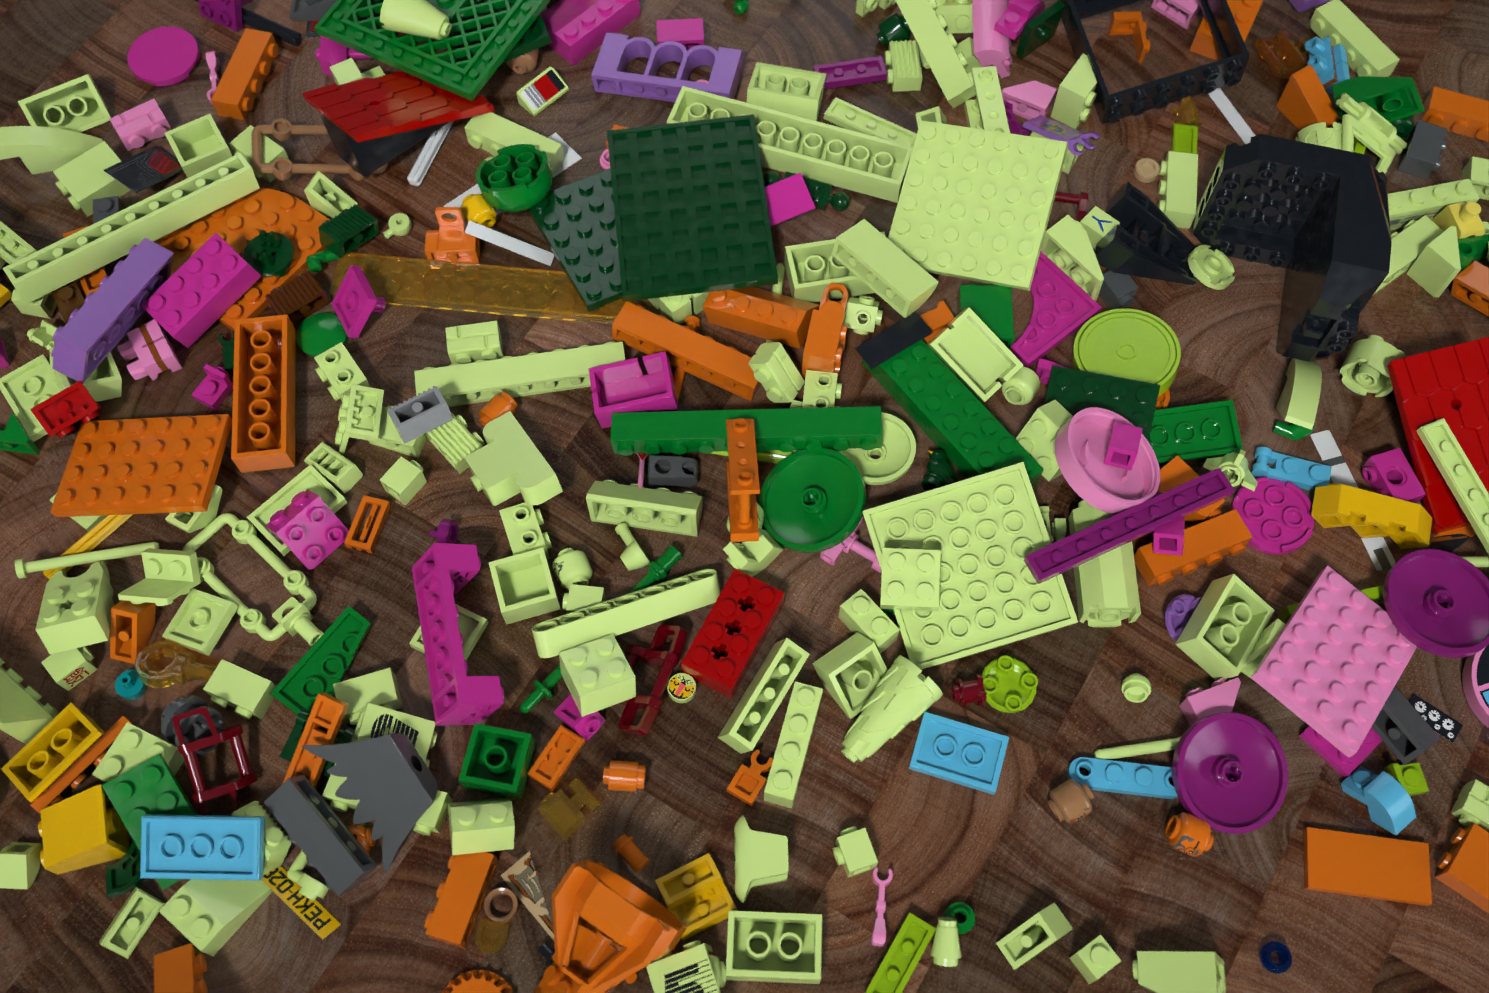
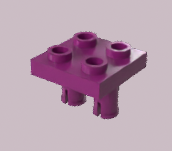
[198,0,253,32]

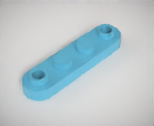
[1067,757,1178,799]

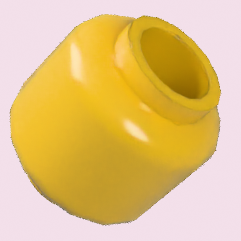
[460,194,497,228]

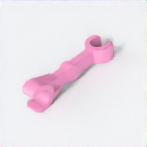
[206,51,220,105]
[872,867,893,947]

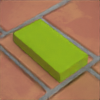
[1171,123,1198,154]

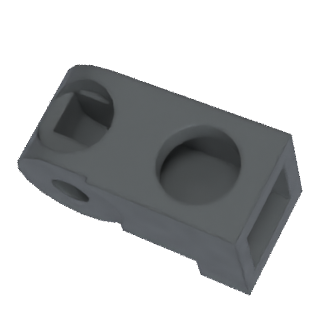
[648,455,698,489]

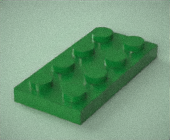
[1149,400,1243,464]
[102,753,197,890]

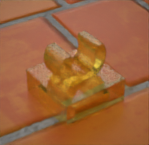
[1172,96,1202,126]

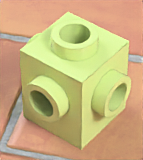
[844,296,883,335]

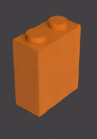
[1435,823,1489,914]

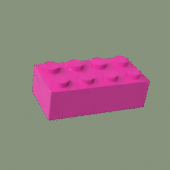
[141,233,261,348]

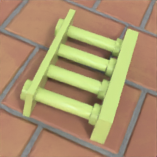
[964,66,1010,133]

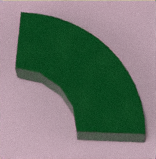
[105,840,147,899]

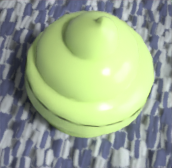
[1121,673,1151,703]

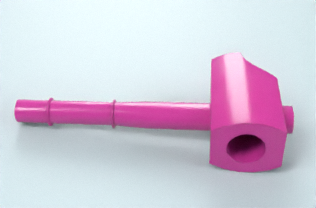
[316,36,374,77]

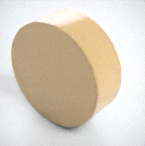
[1134,158,1159,183]

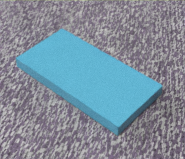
[140,814,265,881]

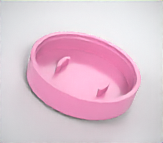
[1055,407,1160,514]

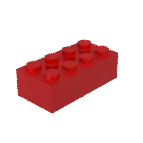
[681,568,785,699]

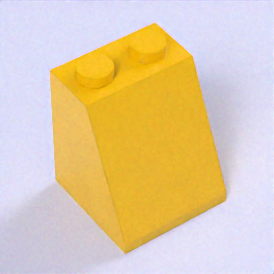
[38,784,129,875]

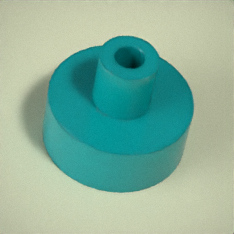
[115,670,148,701]

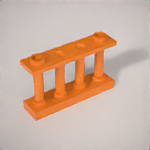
[726,418,760,542]

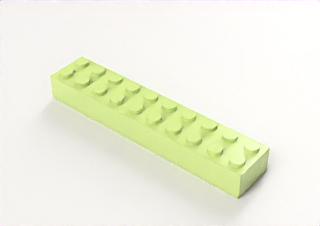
[666,86,913,203]

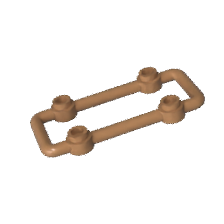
[252,119,388,181]

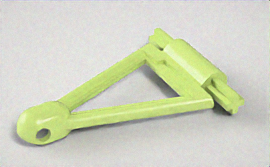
[1336,93,1407,174]

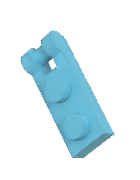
[1252,447,1332,492]

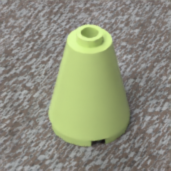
[380,0,451,40]

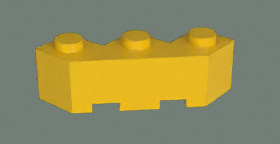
[1311,483,1432,549]

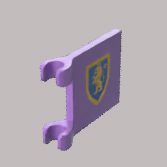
[1022,116,1100,156]

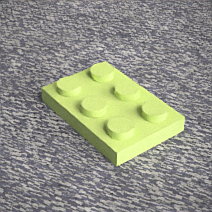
[0,354,60,441]
[247,464,348,556]

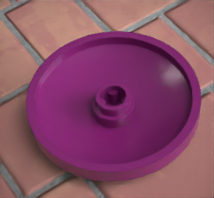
[1383,549,1489,658]
[1172,713,1288,834]

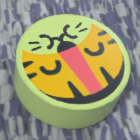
[667,673,696,703]

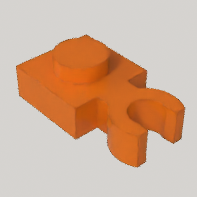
[727,749,773,807]

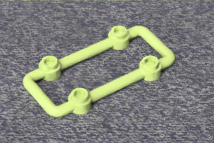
[182,513,317,641]

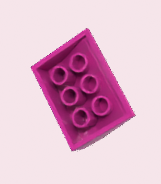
[541,0,641,66]

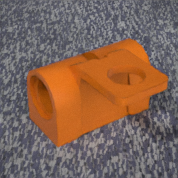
[425,207,480,265]

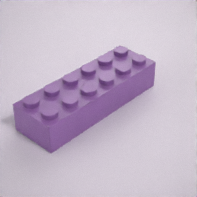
[51,238,174,383]

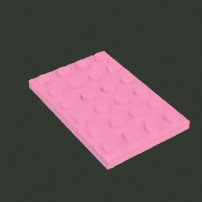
[1250,565,1417,758]

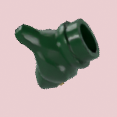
[921,450,959,491]

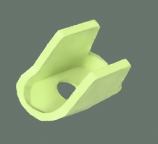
[734,815,789,904]

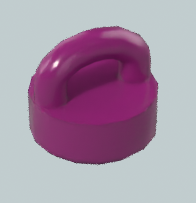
[429,519,458,544]

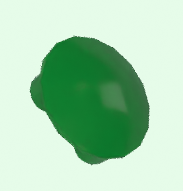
[296,312,349,357]

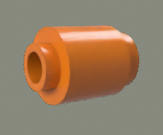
[478,392,517,427]
[603,760,646,792]

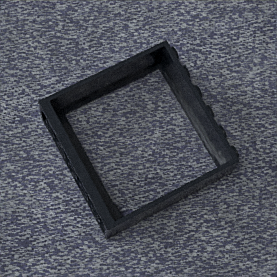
[1057,0,1250,124]

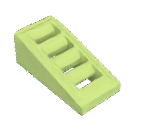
[304,442,363,493]

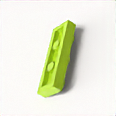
[865,912,936,993]

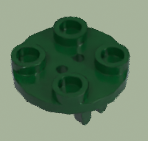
[243,230,295,277]

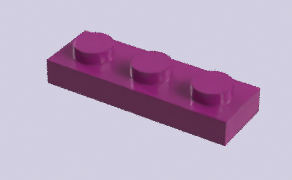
[813,56,887,89]

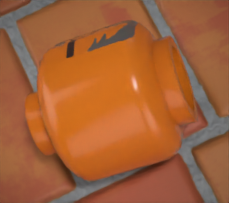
[1165,812,1214,857]

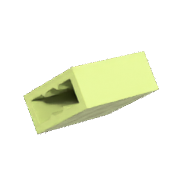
[53,141,131,217]

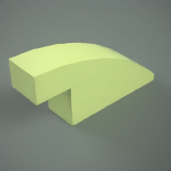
[0,126,103,175]
[1276,358,1322,430]

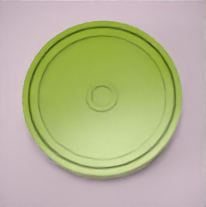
[1072,308,1181,397]

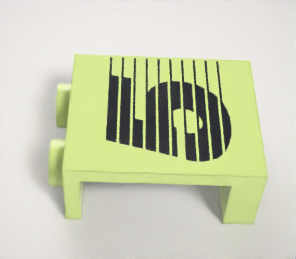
[352,703,437,768]
[647,940,721,993]

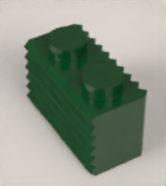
[318,204,379,258]

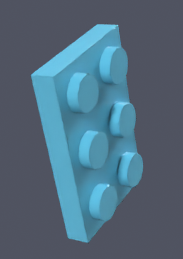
[909,712,1009,795]

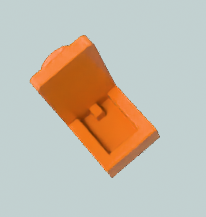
[1108,11,1150,63]

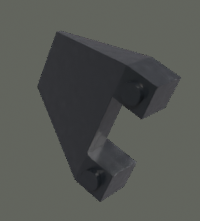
[1095,182,1197,285]

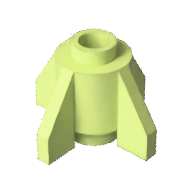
[1203,450,1258,491]

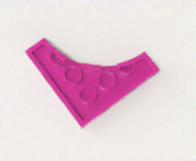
[1010,251,1102,368]

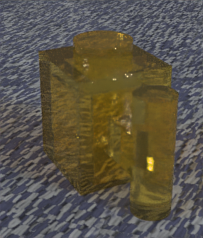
[537,778,601,842]

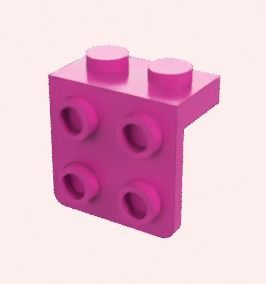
[265,489,349,570]

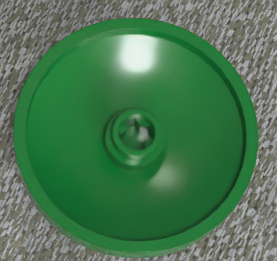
[759,448,867,553]

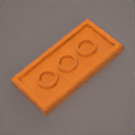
[1303,827,1432,906]

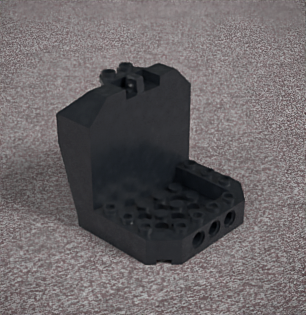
[1193,134,1392,362]

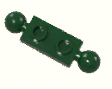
[763,171,850,212]

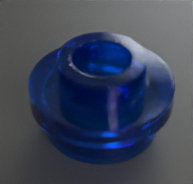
[1259,941,1292,974]

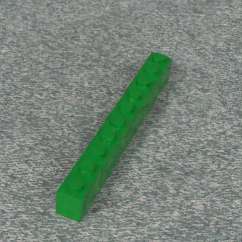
[610,406,882,456]

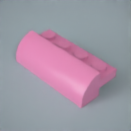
[972,0,1012,79]

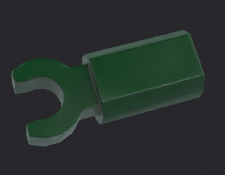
[218,330,235,376]

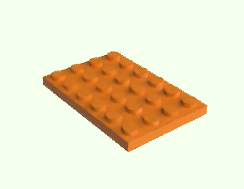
[50,414,232,517]

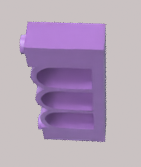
[591,32,744,102]

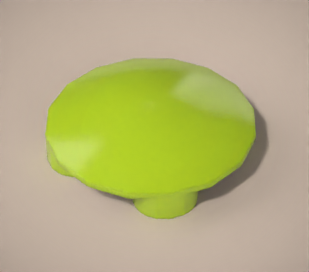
[981,655,1038,713]

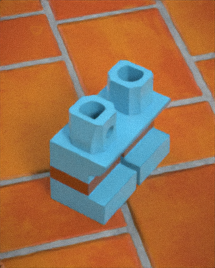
[1305,36,1350,95]

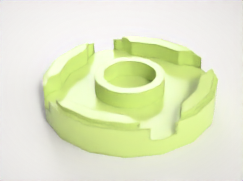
[1188,245,1235,290]

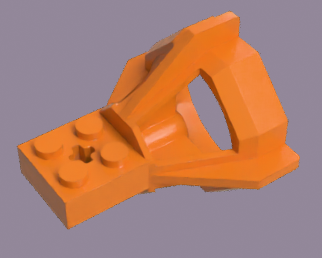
[533,859,687,993]

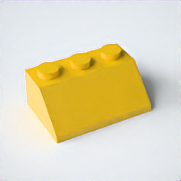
[1,703,106,802]

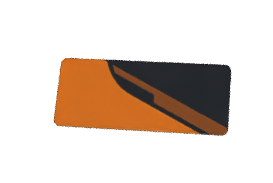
[1429,525,1476,553]

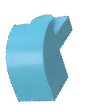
[1341,766,1416,835]

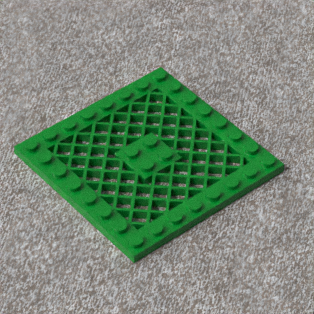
[314,0,550,101]

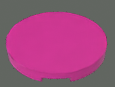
[127,26,201,86]
[1230,477,1314,555]

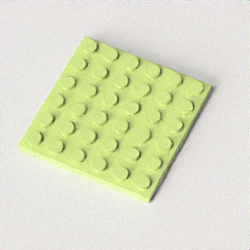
[888,120,1068,291]
[862,462,1078,670]

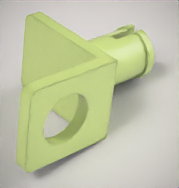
[272,597,324,646]

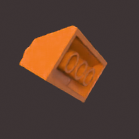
[703,287,820,349]

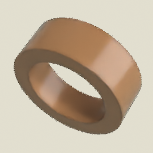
[484,888,519,924]

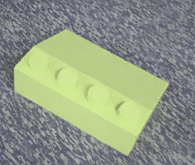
[0,657,59,745]

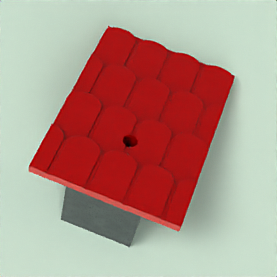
[302,71,495,177]
[1387,337,1489,535]

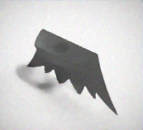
[302,733,437,873]

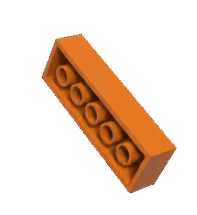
[231,314,296,473]

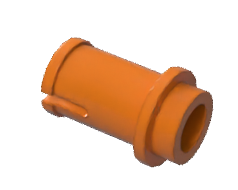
[612,834,650,873]

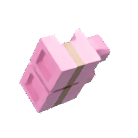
[117,319,182,381]

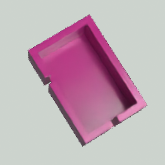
[588,351,679,429]

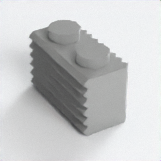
[388,386,453,444]

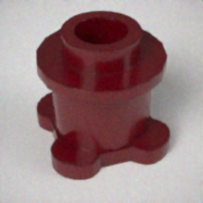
[951,674,986,707]

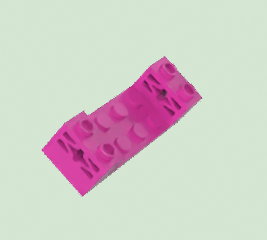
[412,543,504,726]

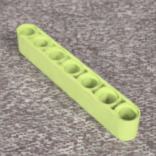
[532,569,721,658]

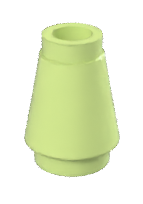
[930,917,961,967]

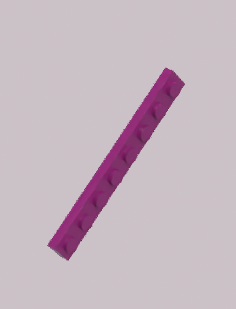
[1024,467,1235,584]

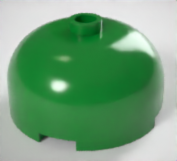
[475,144,553,212]

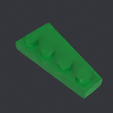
[270,606,371,716]

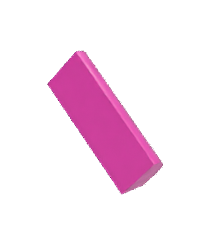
[764,173,816,227]

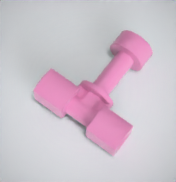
[820,517,881,573]

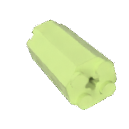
[1068,500,1141,627]

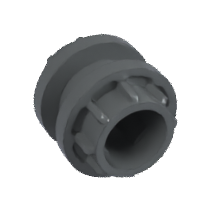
[161,696,224,755]

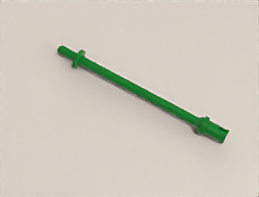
[520,545,682,713]

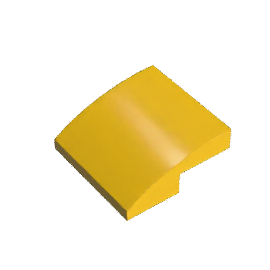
[655,853,737,941]

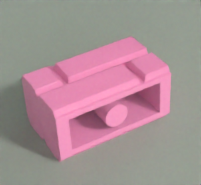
[109,99,172,151]

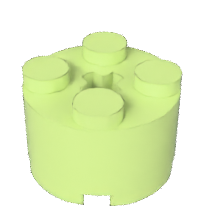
[1340,335,1406,397]

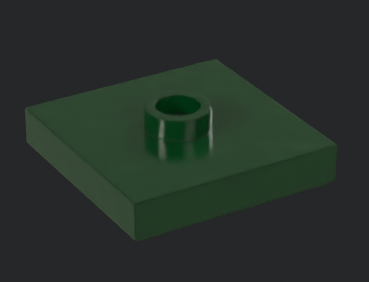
[1016,0,1065,60]

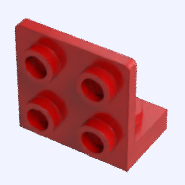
[30,381,102,438]

